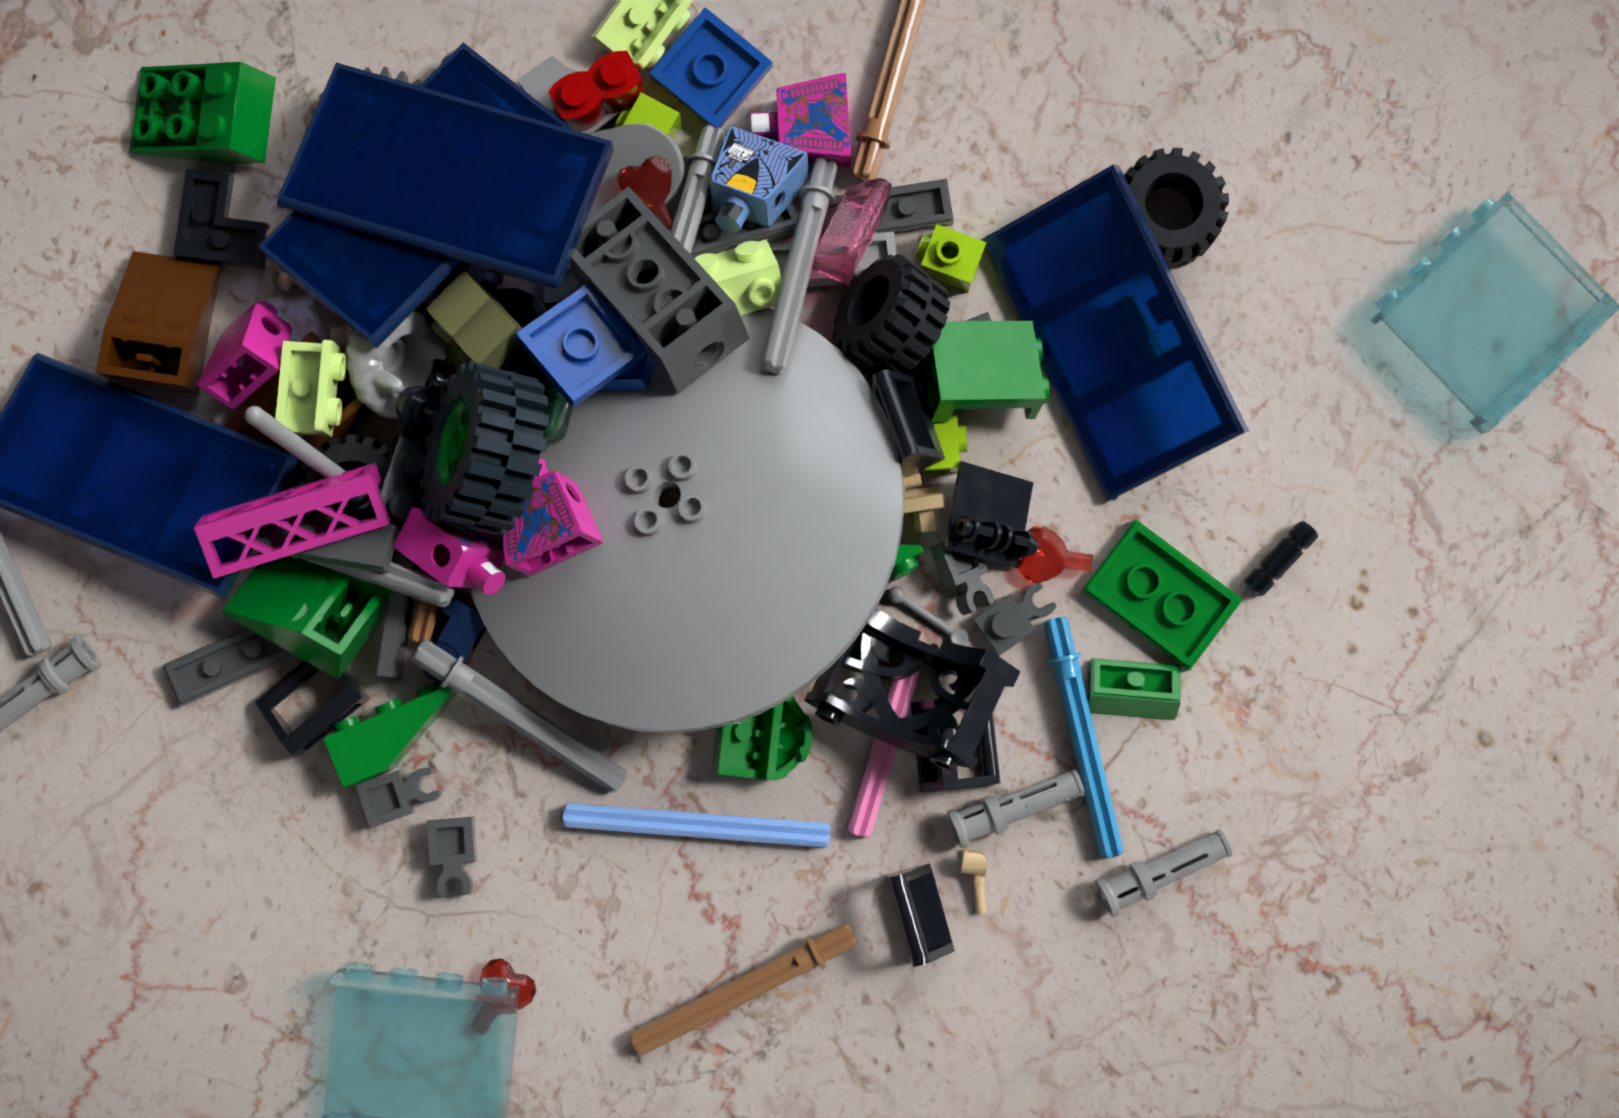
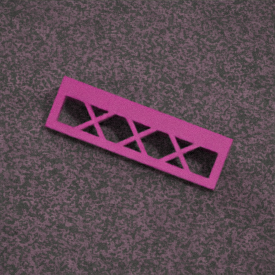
[194,463,390,579]

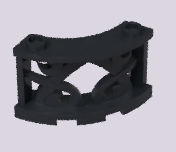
[804,609,1021,772]

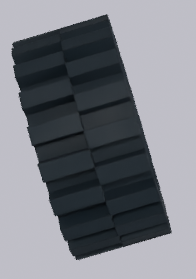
[420,361,549,536]

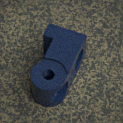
[421,596,487,682]

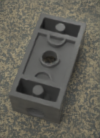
[569,186,750,394]

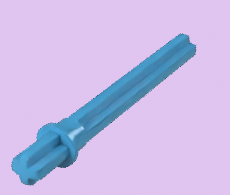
[1044,617,1124,859]

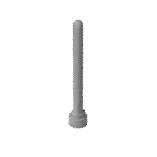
[245,406,372,516]

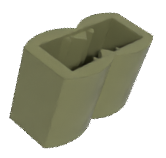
[426,270,522,369]

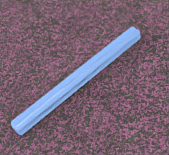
[563,803,831,848]

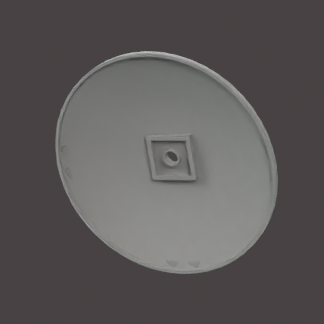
[470,308,904,733]

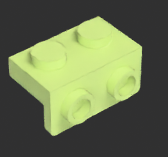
[591,0,693,70]
[694,239,782,316]
[275,340,346,437]

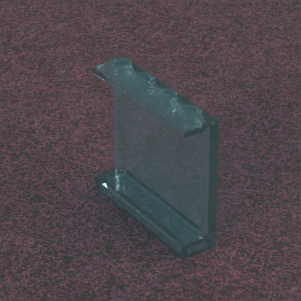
[1371,192,1619,435]
[321,963,520,1118]

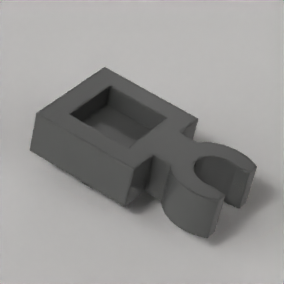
[930,541,994,615]
[972,583,1057,656]
[355,767,442,828]
[427,816,477,897]

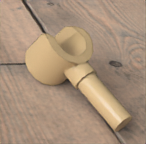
[960,848,987,914]

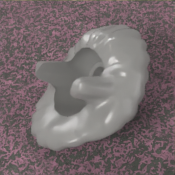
[346,302,454,419]

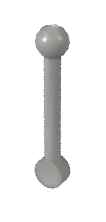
[888,586,968,645]

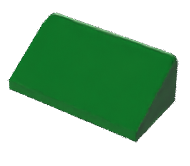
[1087,658,1181,720]

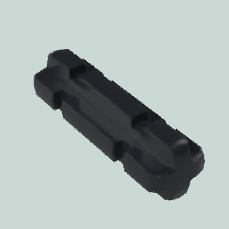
[1244,521,1318,597]

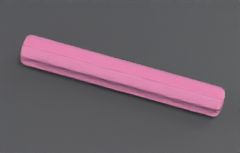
[848,664,919,838]

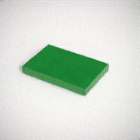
[1081,519,1243,671]

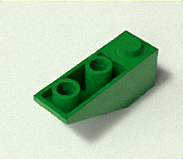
[323,682,458,788]

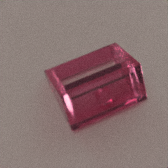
[812,178,892,286]

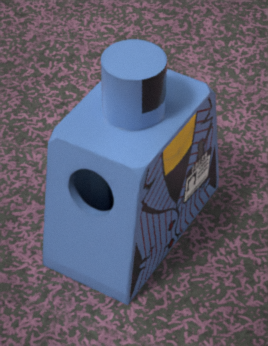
[710,126,808,234]

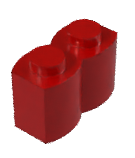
[548,51,645,132]

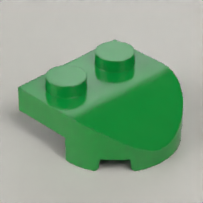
[711,696,813,780]

